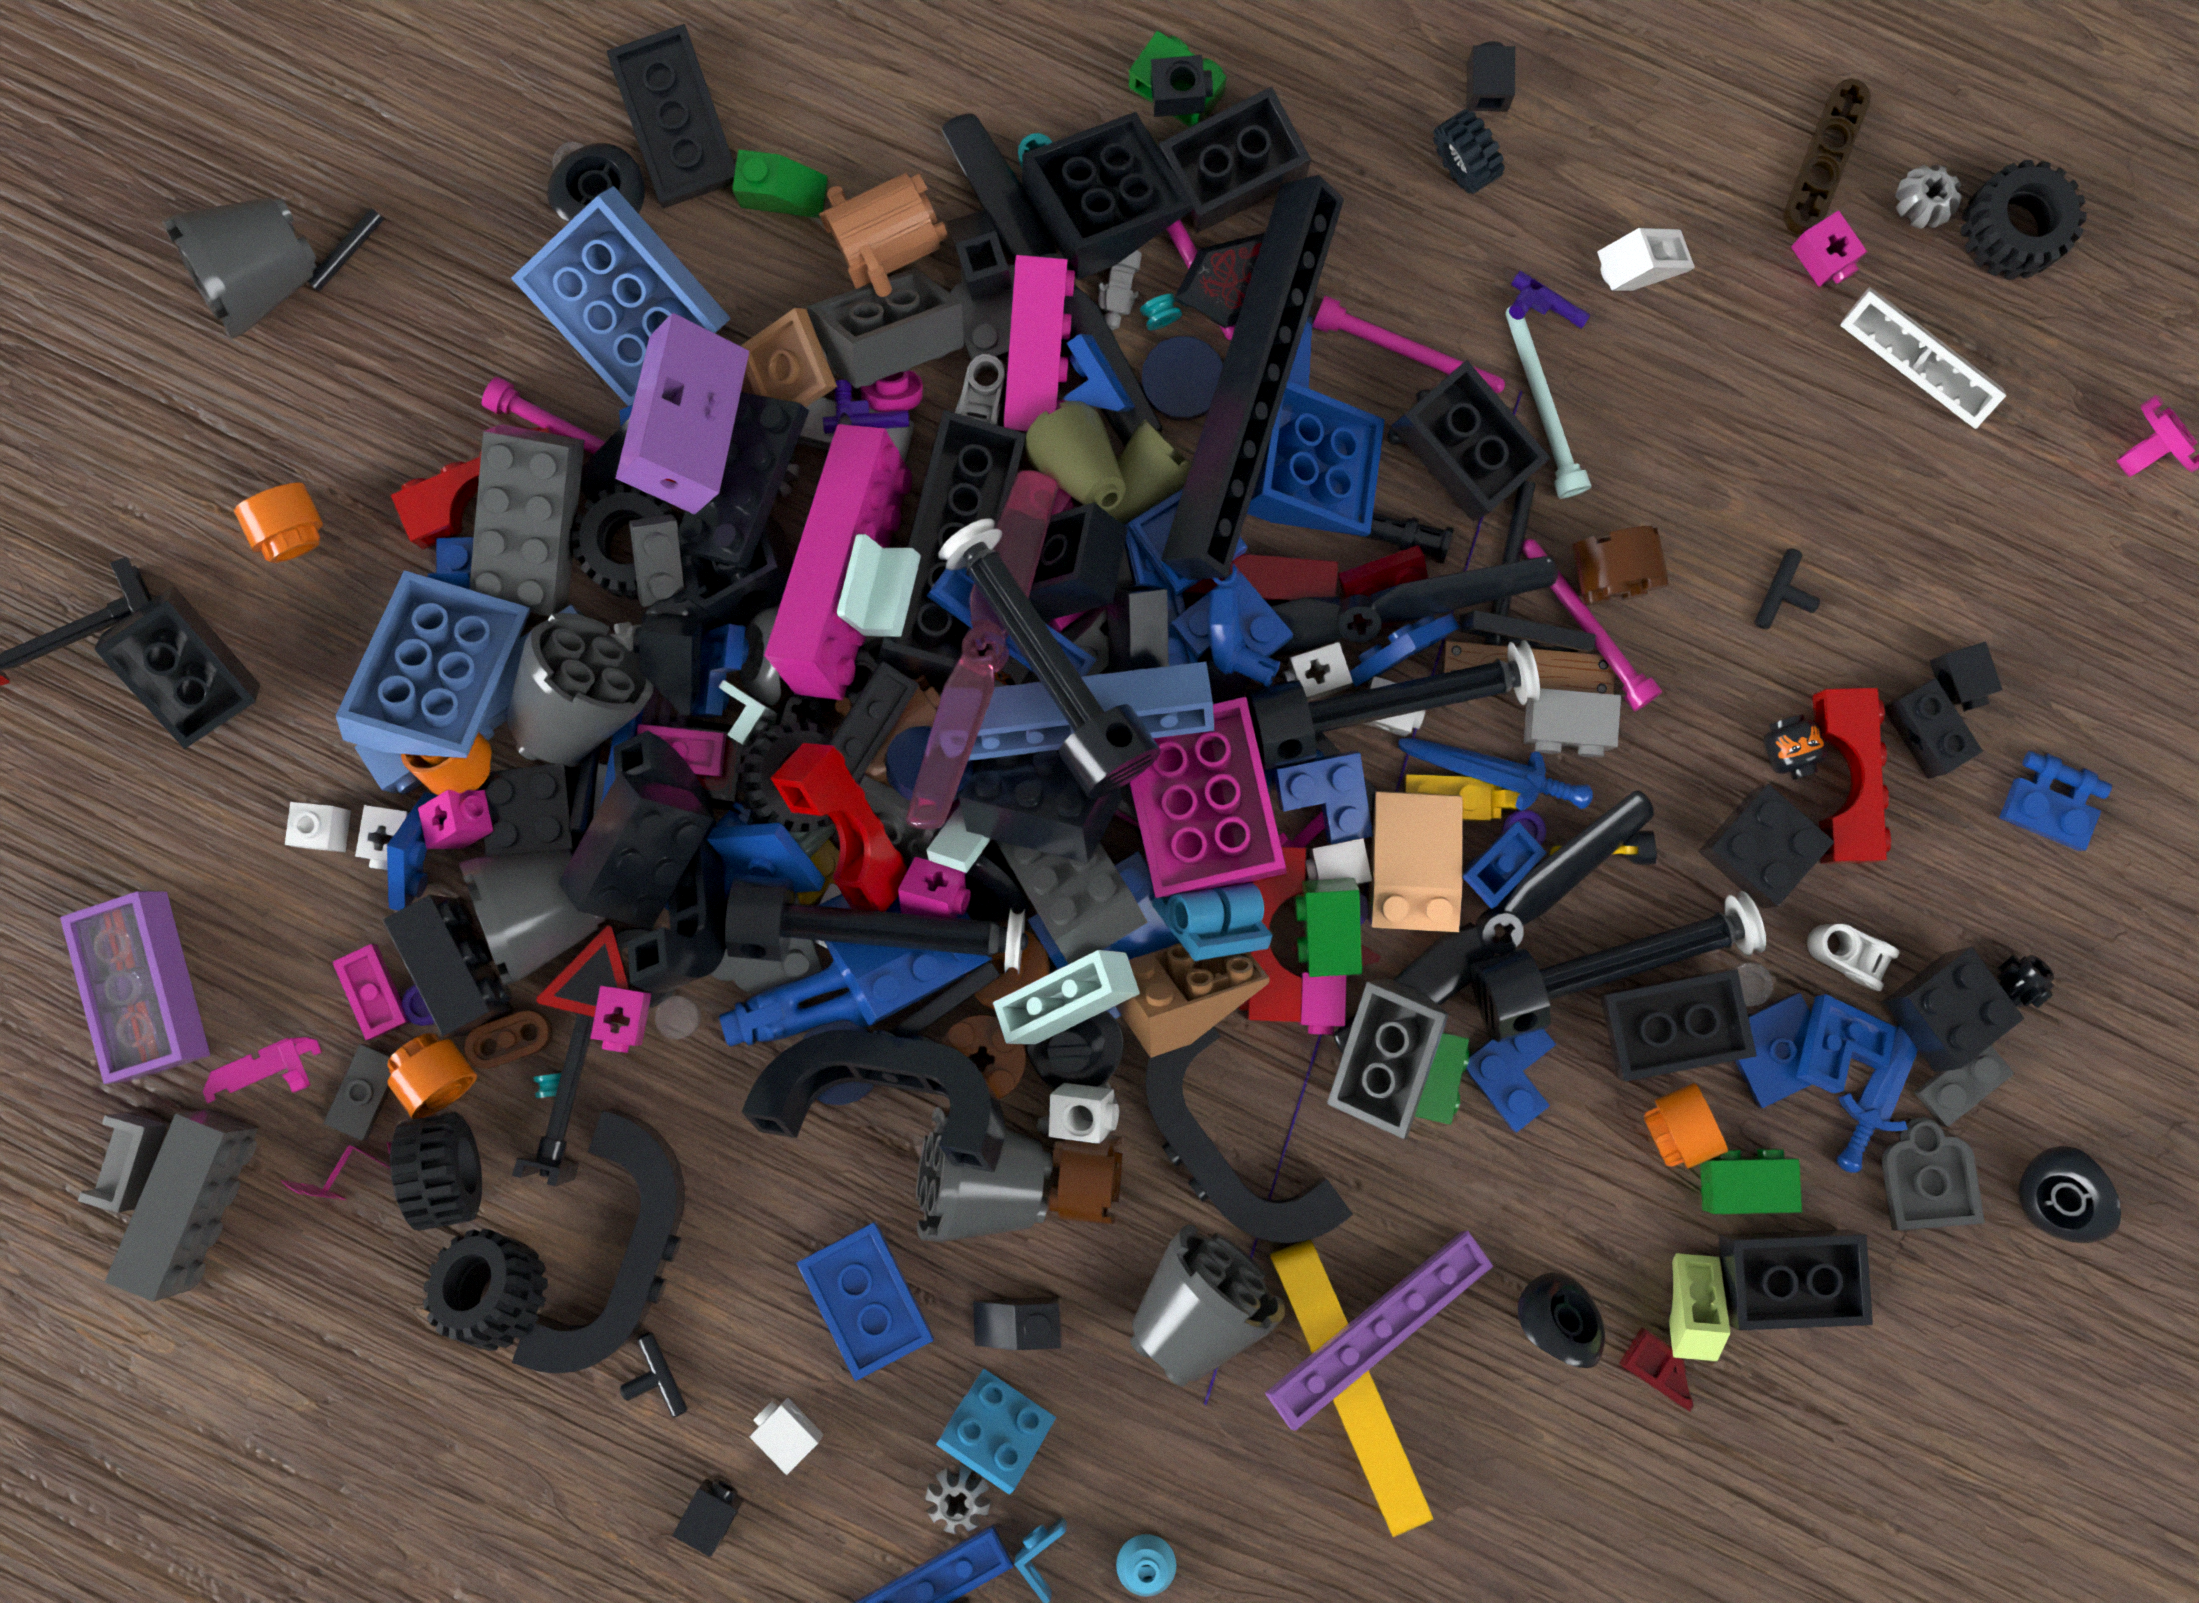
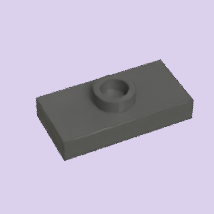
[323,1044,392,1141]

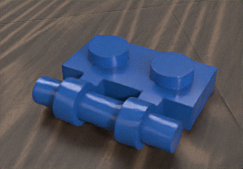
[1999,751,2112,851]

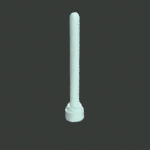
[1506,305,1592,499]

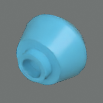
[1116,1534,1176,1596]

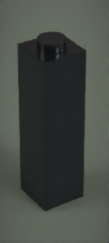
[1107,583,1169,673]

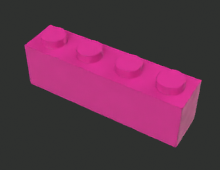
[1004,255,1075,432]

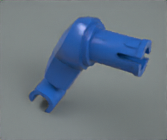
[1208,564,1280,687]

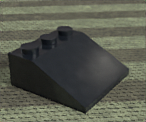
[1022,111,1194,280]

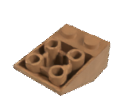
[1115,943,1269,1058]

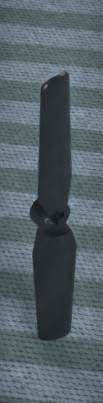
[942,113,1162,446]
[1197,556,1558,667]
[1334,790,1654,1054]

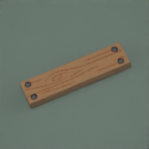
[1442,641,1615,695]

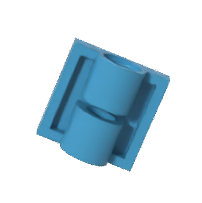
[1152,883,1273,961]
[936,1369,1057,1495]

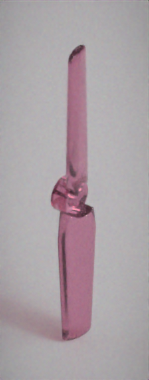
[905,470,1059,830]

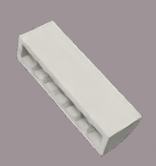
[1840,286,2006,429]

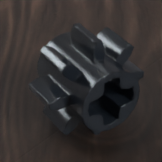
[1997,954,2054,1008]

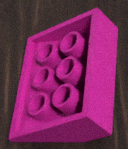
[1130,697,1287,898]

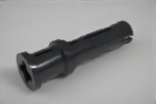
[1359,512,1454,564]

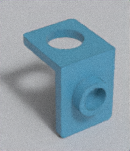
[1014,1517,1067,1603]

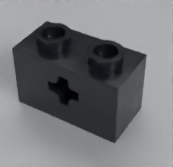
[1884,678,1983,779]

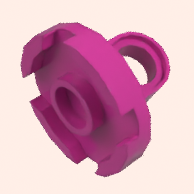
[2116,395,2199,477]

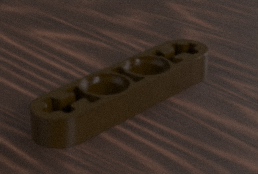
[1783,78,1871,235]

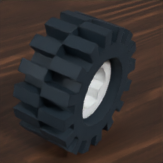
[1433,109,1505,194]

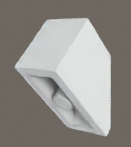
[1597,228,1695,291]

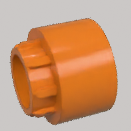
[234,482,323,563]
[401,731,492,795]
[387,1033,477,1120]
[1643,1082,1729,1169]

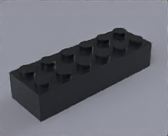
[876,410,1026,686]

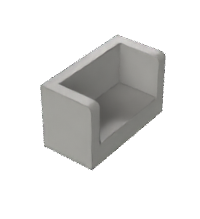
[78,1113,167,1213]

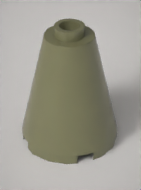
[1024,401,1126,512]
[1108,419,1192,525]

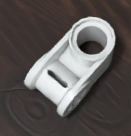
[1807,924,1900,991]

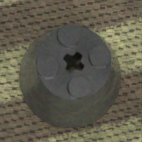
[162,197,317,340]
[507,613,654,767]
[459,848,605,986]
[916,1107,1053,1242]
[1130,1224,1285,1387]

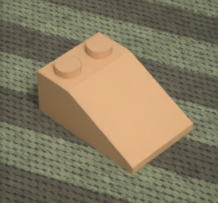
[1367,791,1462,932]

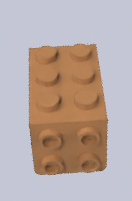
[668,308,837,407]

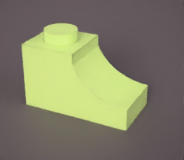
[1669,1253,1730,1361]

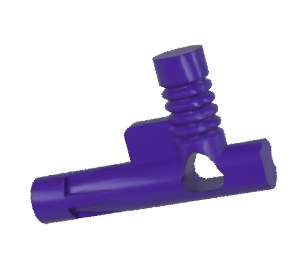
[1509,270,1591,329]
[823,380,910,434]

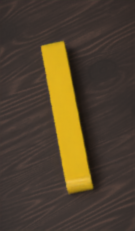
[1269,1239,1434,1537]

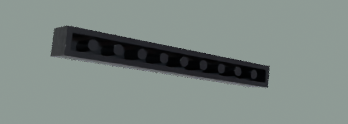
[1161,175,1344,580]

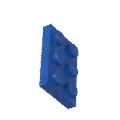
[796,1221,934,1381]

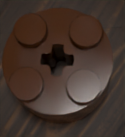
[1572,526,1669,605]
[941,1015,1027,1100]
[1049,1135,1123,1224]

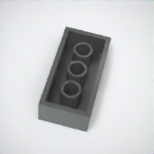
[469,424,585,616]
[995,840,1148,964]
[105,1109,258,1302]

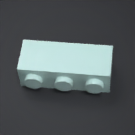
[993,950,1140,1044]

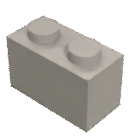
[1523,688,1621,757]

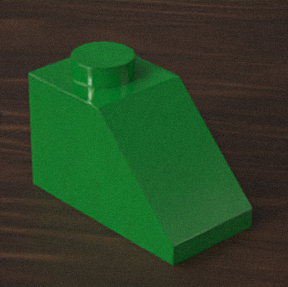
[732,149,828,218]

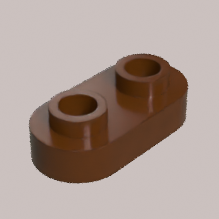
[464,1011,553,1069]

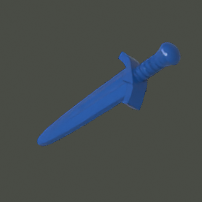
[1398,738,1593,811]
[1836,1024,1918,1173]

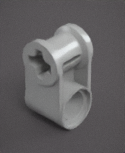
[955,354,1007,426]

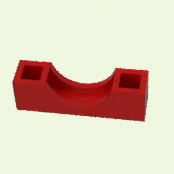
[391,427,554,550]
[1813,688,1891,864]
[771,743,908,912]
[1239,847,1306,1022]

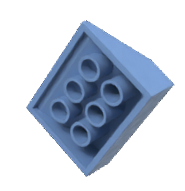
[511,186,731,406]
[335,570,530,758]

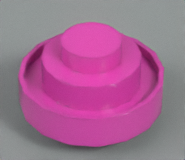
[860,370,923,412]

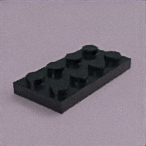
[606,24,736,209]
[678,392,809,569]

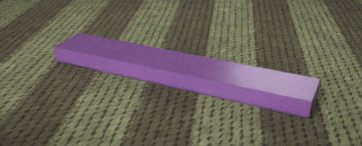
[1265,1231,1493,1431]

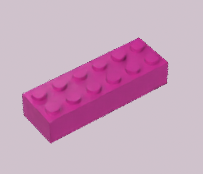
[764,424,912,700]

